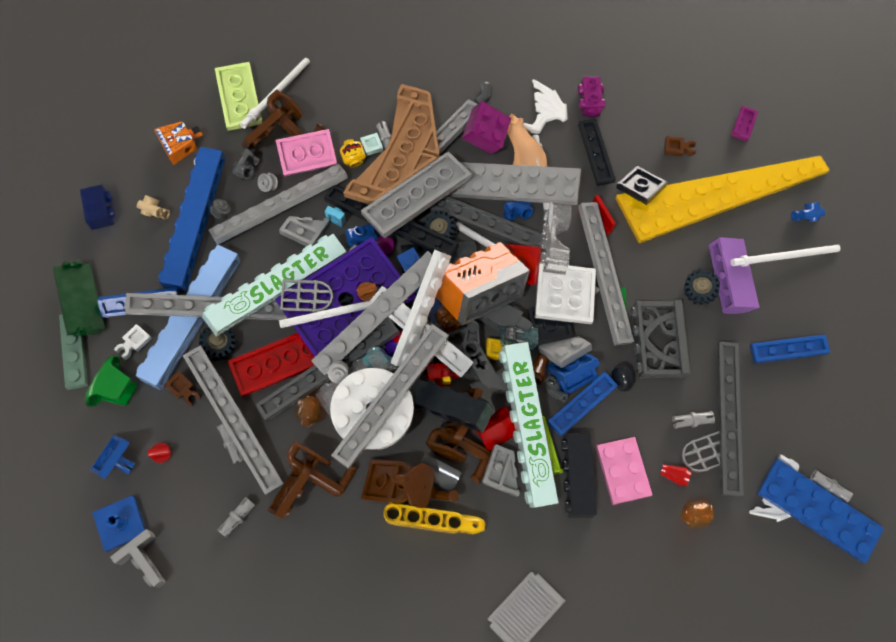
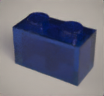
[80,184,116,230]

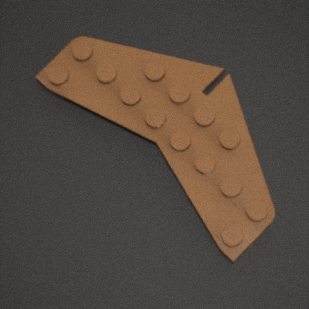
[343,84,440,205]

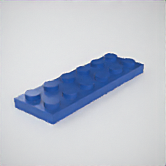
[756,459,884,563]

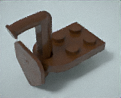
[241,89,326,150]
[426,388,490,485]
[267,441,358,519]
[361,459,459,508]

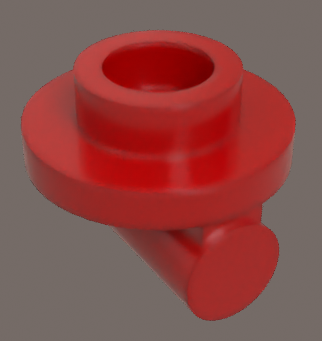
[148,443,172,463]

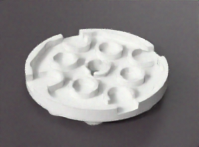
[330,368,414,450]

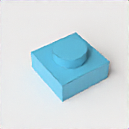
[325,206,346,227]

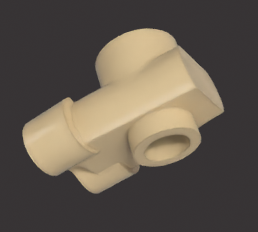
[137,195,170,220]

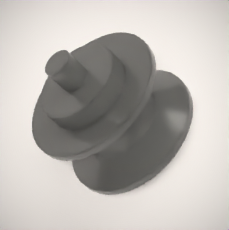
[209,199,231,219]

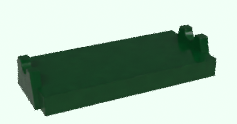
[53,260,105,337]

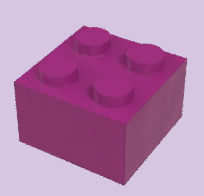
[462,101,512,155]

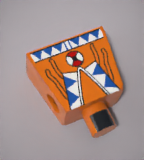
[154,121,203,165]

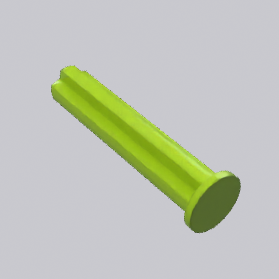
[542,416,564,476]

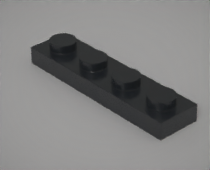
[578,119,615,186]

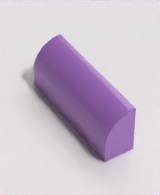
[708,237,760,314]

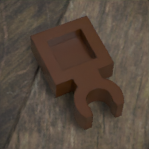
[664,136,696,157]
[164,371,201,407]

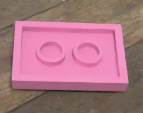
[276,129,337,177]
[596,437,652,505]

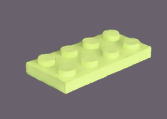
[215,62,262,131]

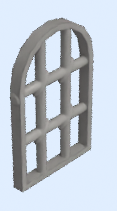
[280,279,333,312]
[681,431,720,472]

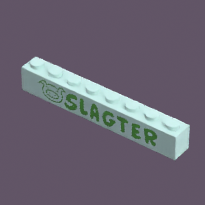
[203,234,346,337]
[499,342,558,508]

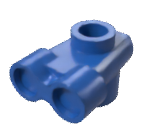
[503,201,534,221]
[791,202,825,222]
[346,224,378,247]

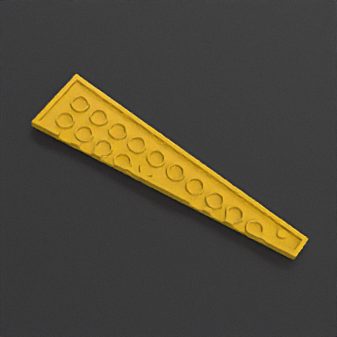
[615,156,829,243]

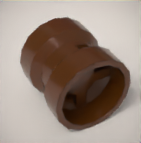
[436,306,460,333]

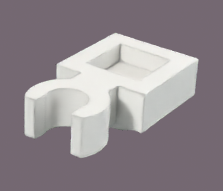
[114,324,152,360]

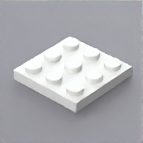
[535,262,596,324]

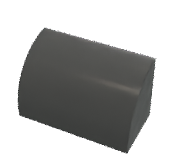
[421,453,462,491]

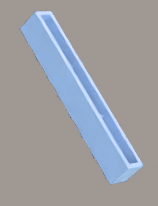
[136,245,241,391]

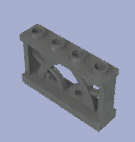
[630,300,690,379]

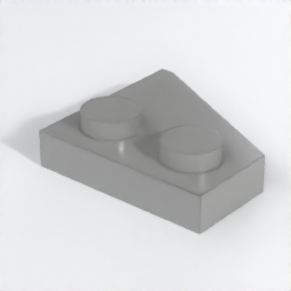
[279,216,330,246]
[538,336,592,368]
[481,444,520,497]

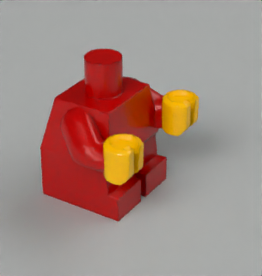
[425,363,459,387]

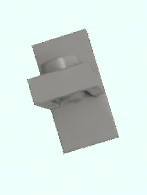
[110,529,166,588]

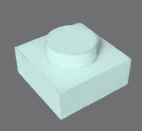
[360,133,383,156]

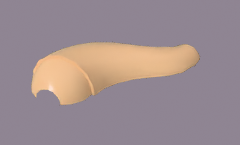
[507,113,547,167]

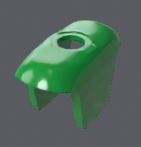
[85,355,138,407]

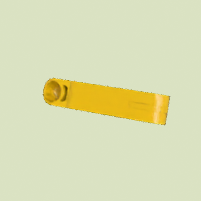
[384,504,486,535]

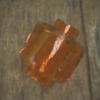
[295,396,323,427]
[681,500,714,529]

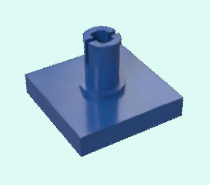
[90,435,135,479]
[92,495,146,552]

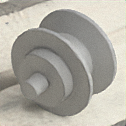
[258,173,278,192]
[328,361,349,383]

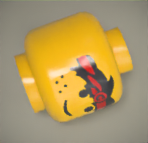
[340,139,366,168]

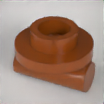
[356,282,377,301]

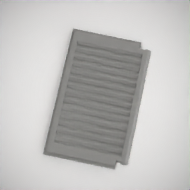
[487,571,566,642]

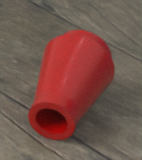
[660,464,692,487]

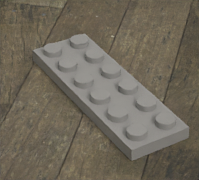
[361,152,472,238]

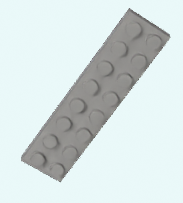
[446,162,581,205]

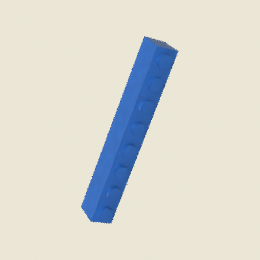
[158,147,226,292]

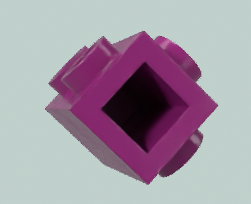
[578,77,605,117]

